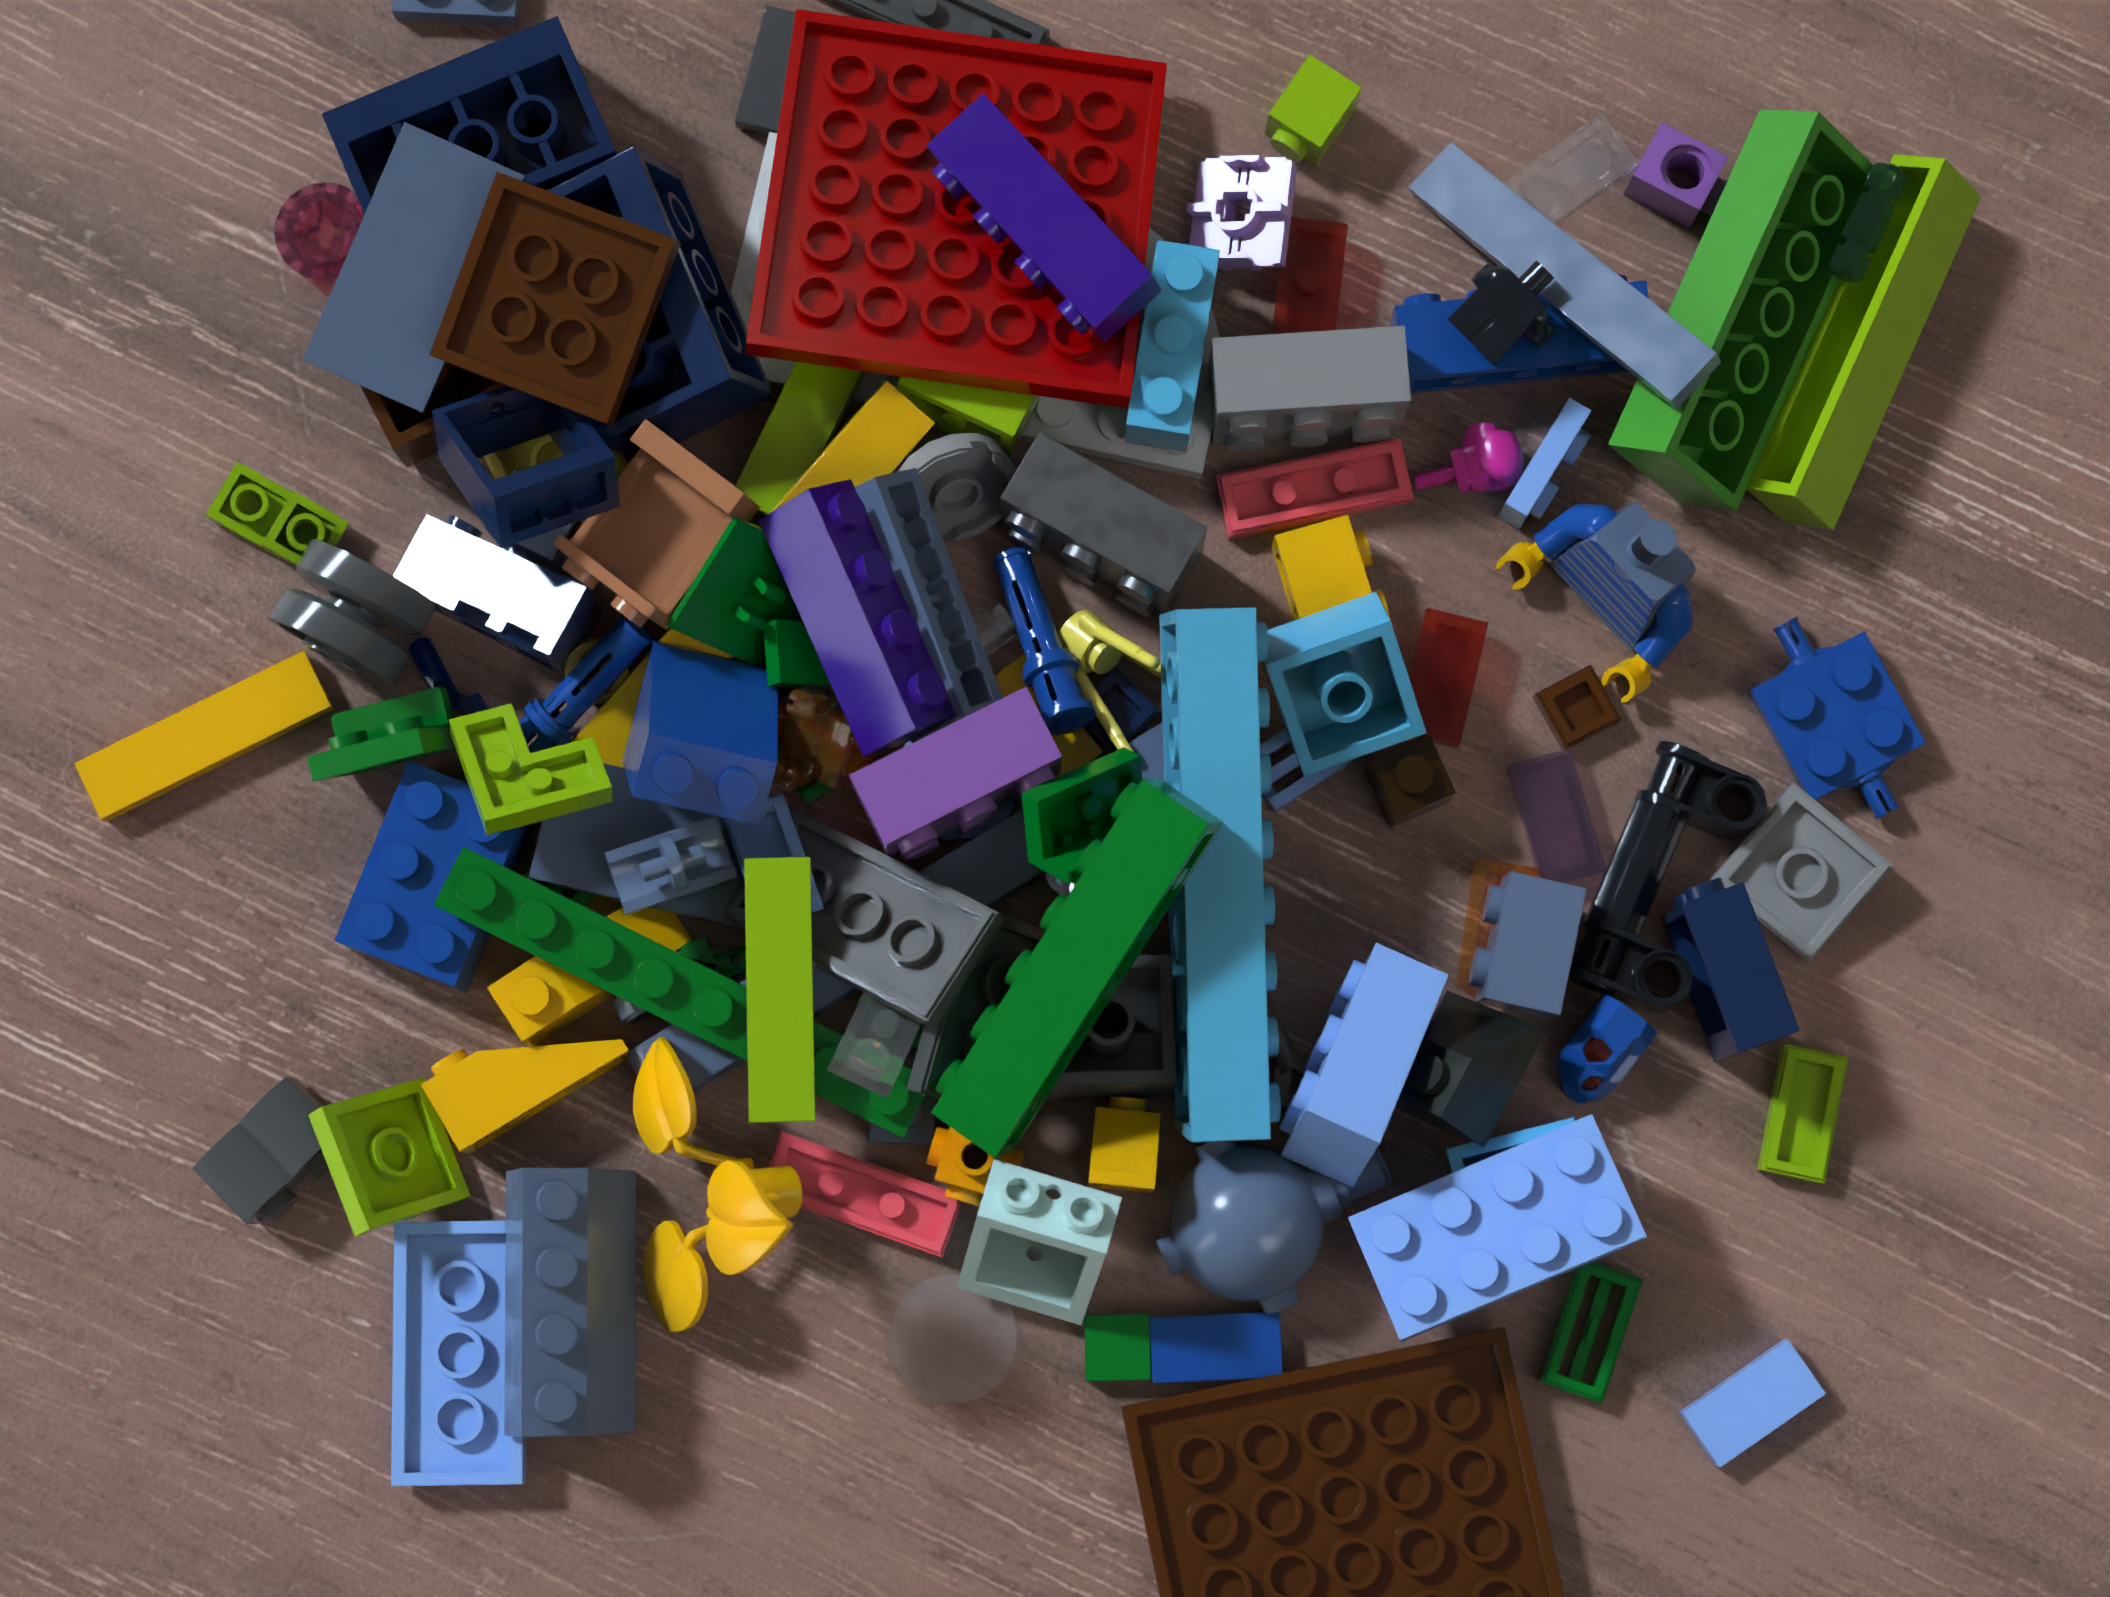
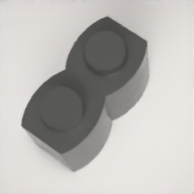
[193,1077,329,1225]

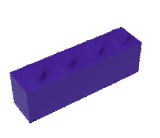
[926,93,1162,343]
[758,479,956,757]

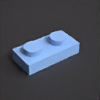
[1498,398,1592,530]

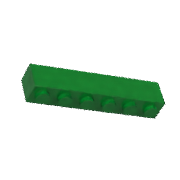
[931,778,1224,1158]

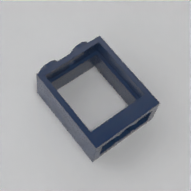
[432,385,621,548]
[1660,877,1800,1062]

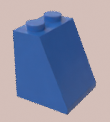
[622,640,778,826]

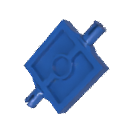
[1749,617,1926,820]

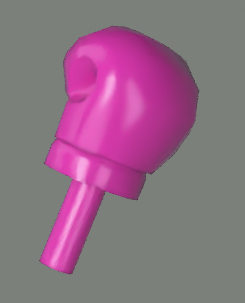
[1413,422,1523,494]

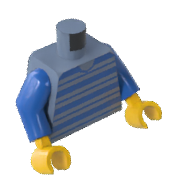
[1496,502,1696,703]

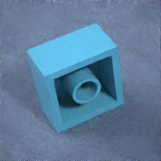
[1263,592,1427,776]

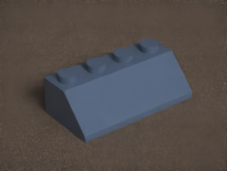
[504,1168,636,1437]

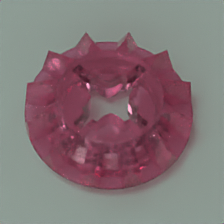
[274,182,364,283]

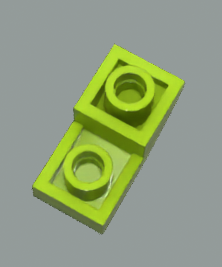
[206,461,349,566]

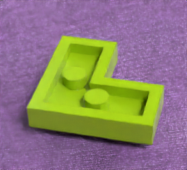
[449,703,613,836]

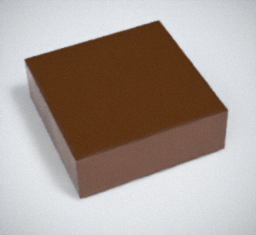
[1533,664,1622,752]

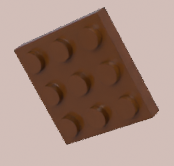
[429,172,681,426]

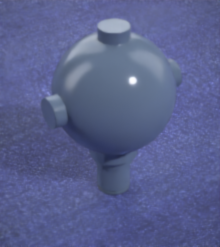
[1156,1141,1393,1314]

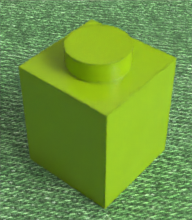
[1265,54,1362,167]

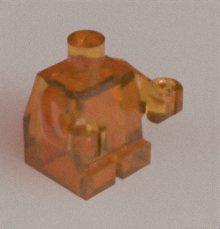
[772,689,875,792]

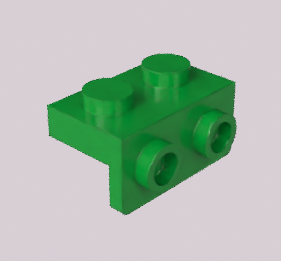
[1021,748,1142,883]

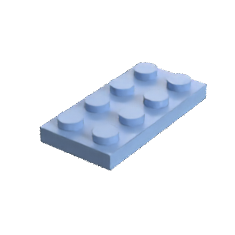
[1348,1114,1647,1342]
[391,1220,527,1486]

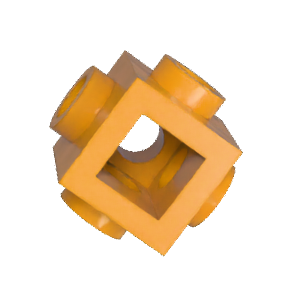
[926,1127,1025,1207]

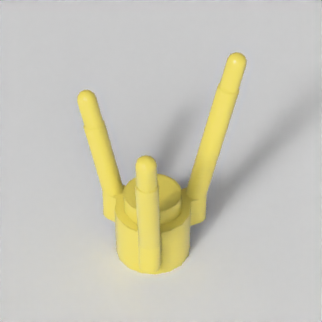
[1058,609,1161,752]

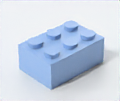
[1279,943,1448,1188]

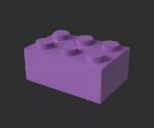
[849,687,1062,862]

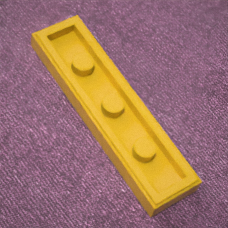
[74,650,335,822]

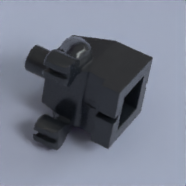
[1448,260,1556,367]

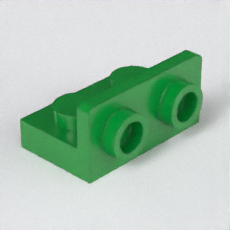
[307,687,456,782]

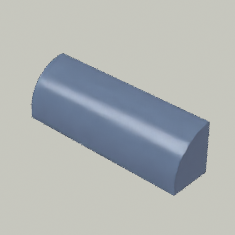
[855,468,1003,743]

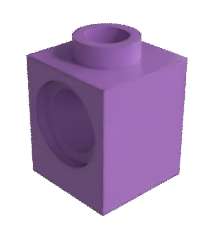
[1624,122,1729,229]

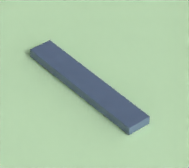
[1408,142,1721,409]

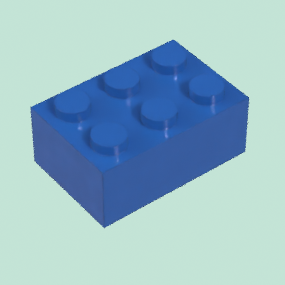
[334,761,536,993]

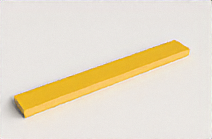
[571,379,935,768]

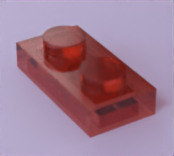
[1271,217,1348,334]
[1409,608,1489,748]

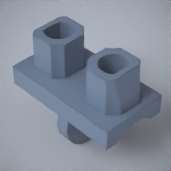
[604,816,737,915]

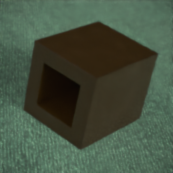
[1364,734,1456,828]

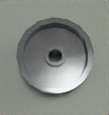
[268,539,437,685]

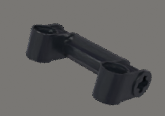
[1568,741,1767,1014]

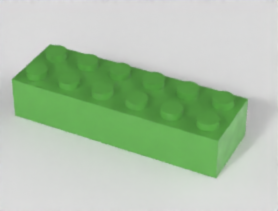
[1608,109,1886,511]

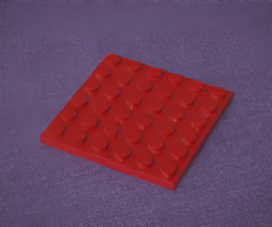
[745,9,1167,408]

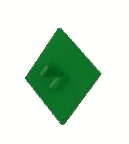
[667,516,801,667]

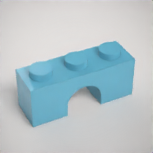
[1125,240,1220,453]

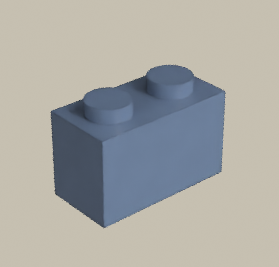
[1469,871,1587,1020]

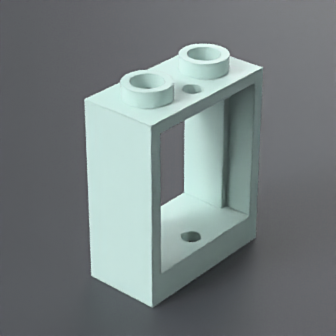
[956,1159,1122,1325]

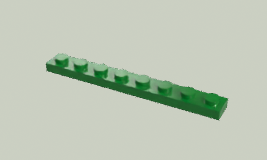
[434,847,925,1138]

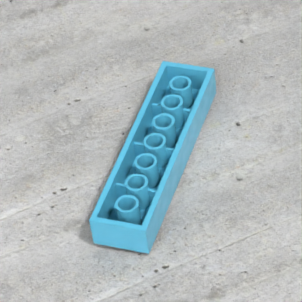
[1159,607,1281,1142]

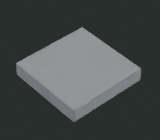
[1710,782,1894,963]

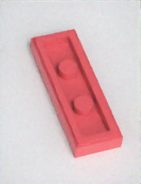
[1215,438,1414,540]
[769,1132,963,1258]

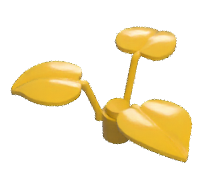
[633,1037,802,1334]

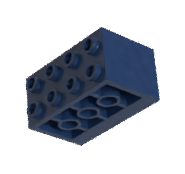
[322,16,617,215]
[548,146,774,457]

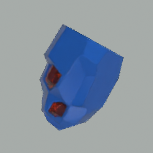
[1556,994,1657,1104]

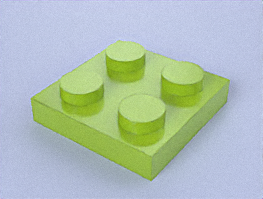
[308,1077,471,1237]

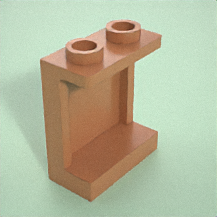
[553,419,760,630]

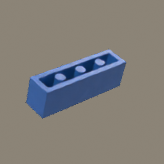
[1390,275,1649,394]

